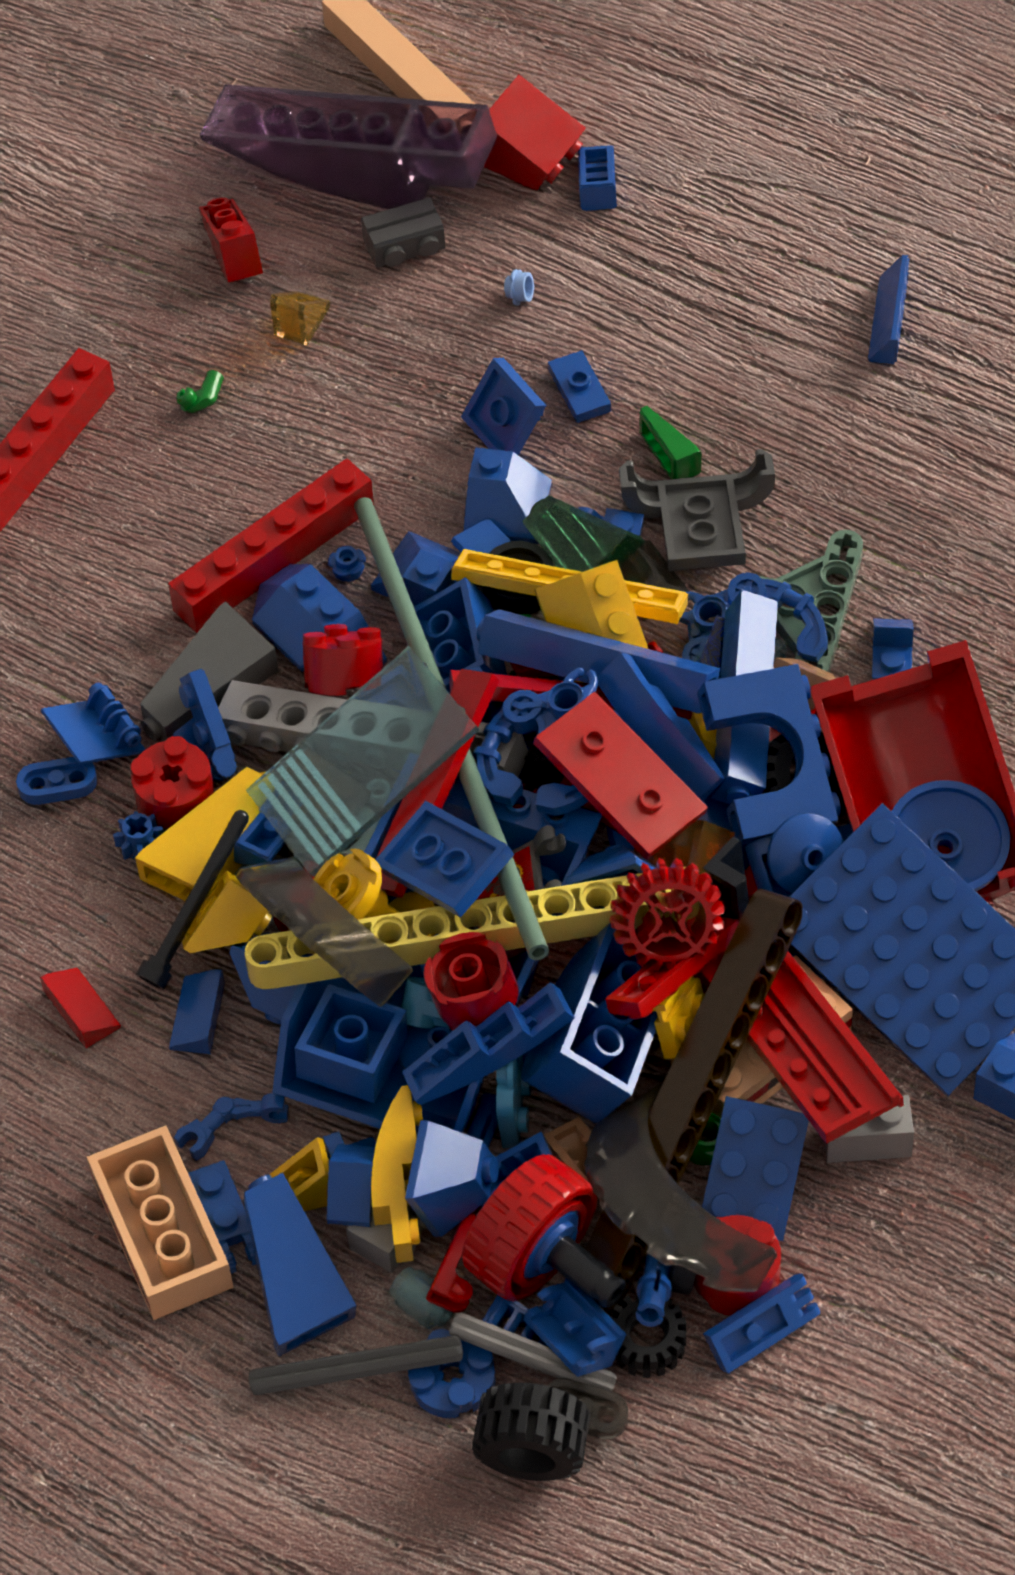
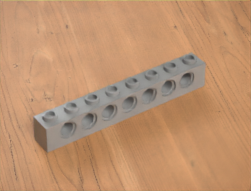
[218,680,528,777]

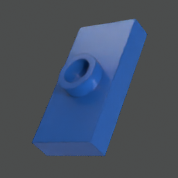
[548,350,611,423]

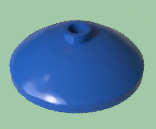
[891,780,1010,891]

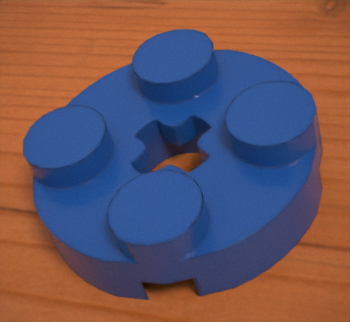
[408,1329,496,1418]

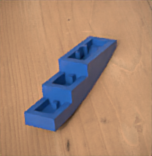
[597,652,725,802]
[402,982,575,1105]

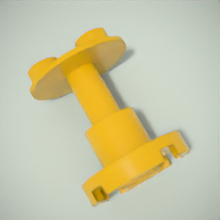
[308,848,437,970]

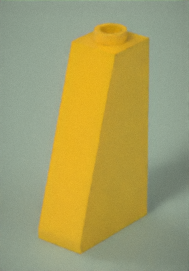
[135,767,278,907]

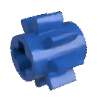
[113,811,164,860]

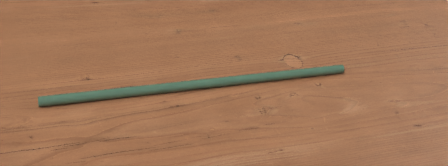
[354,497,549,960]

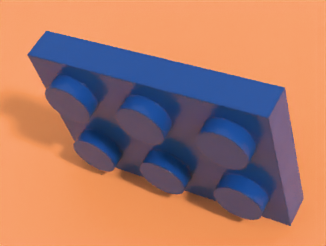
[375,801,514,918]
[700,1096,809,1241]

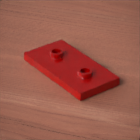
[533,691,708,860]

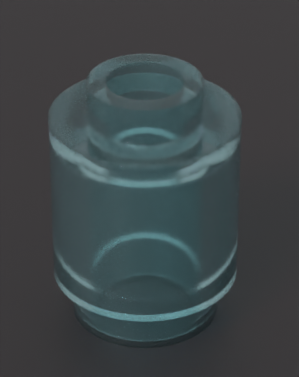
[389,1267,454,1329]

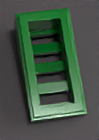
[639,406,702,479]

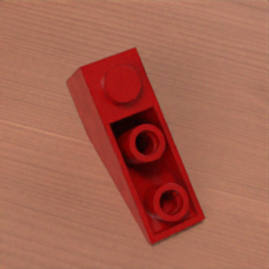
[198,197,263,283]

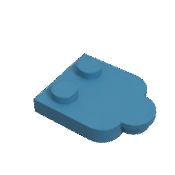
[496,1055,532,1148]

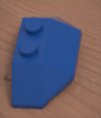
[252,564,387,672]

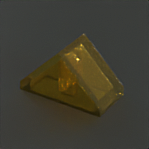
[270,291,331,346]

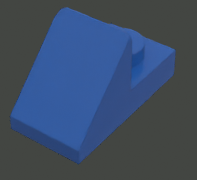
[872,618,914,680]

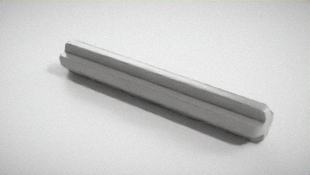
[449,1312,617,1397]

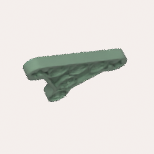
[759,530,863,673]

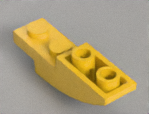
[371,1085,423,1263]

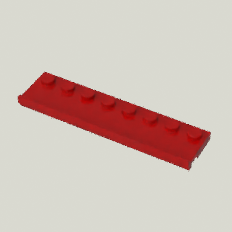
[669,914,904,1144]

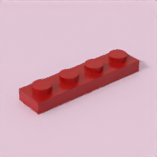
[605,917,739,1019]

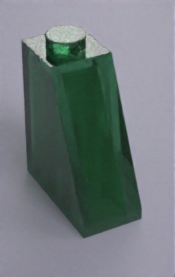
[522,495,645,572]

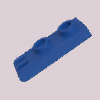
[703,1273,821,1374]

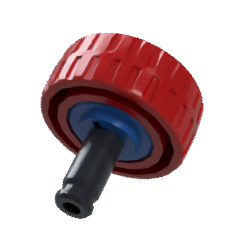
[462,1154,626,1308]

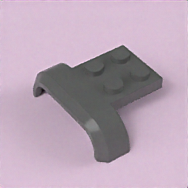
[619,449,775,571]

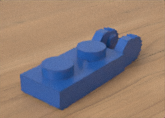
[179,669,238,782]
[188,1160,256,1274]

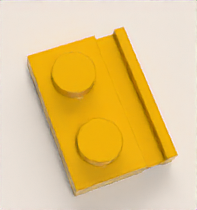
[653,976,705,1059]

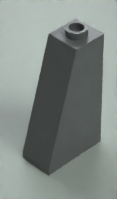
[140,602,278,742]

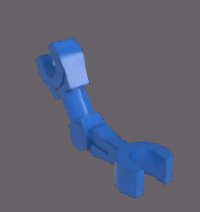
[174,1093,289,1161]

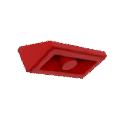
[40,967,121,1049]

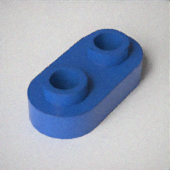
[16,757,97,805]

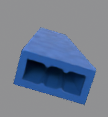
[244,1173,357,1357]

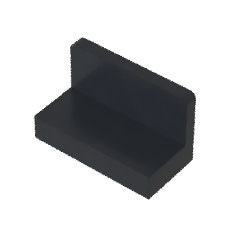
[703,837,749,922]

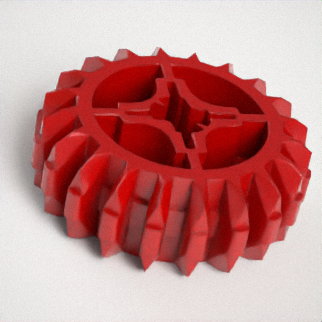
[609,857,725,971]

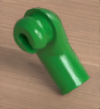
[176,370,224,413]

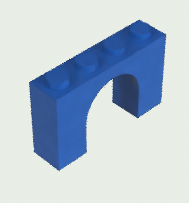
[697,664,841,847]

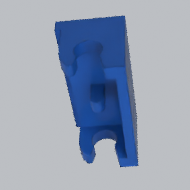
[523,1279,626,1377]

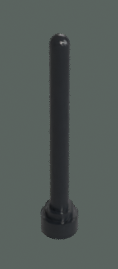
[135,810,249,990]

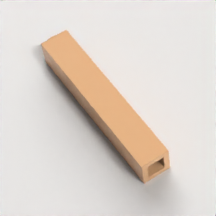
[322,0,478,146]

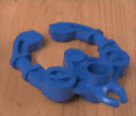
[679,572,828,679]
[473,667,620,816]

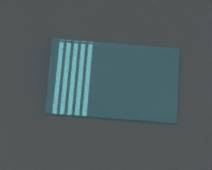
[246,646,480,877]

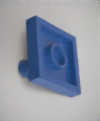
[461,358,546,455]

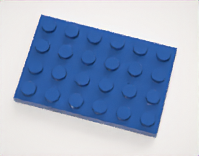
[790,803,1015,1097]

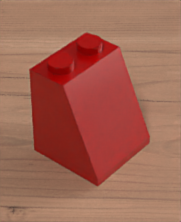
[458,74,586,191]

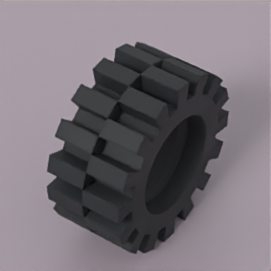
[610,1293,686,1378]

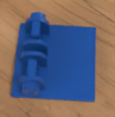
[41,683,145,765]

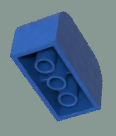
[521,923,658,1123]

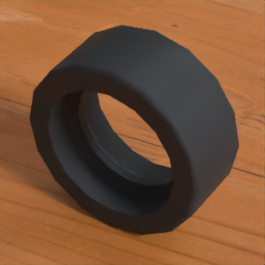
[483,541,554,615]

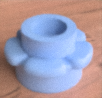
[504,269,534,306]

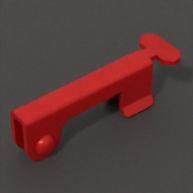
[426,1214,476,1313]

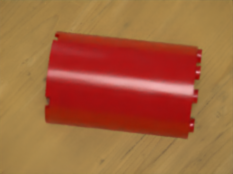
[810,640,1015,907]

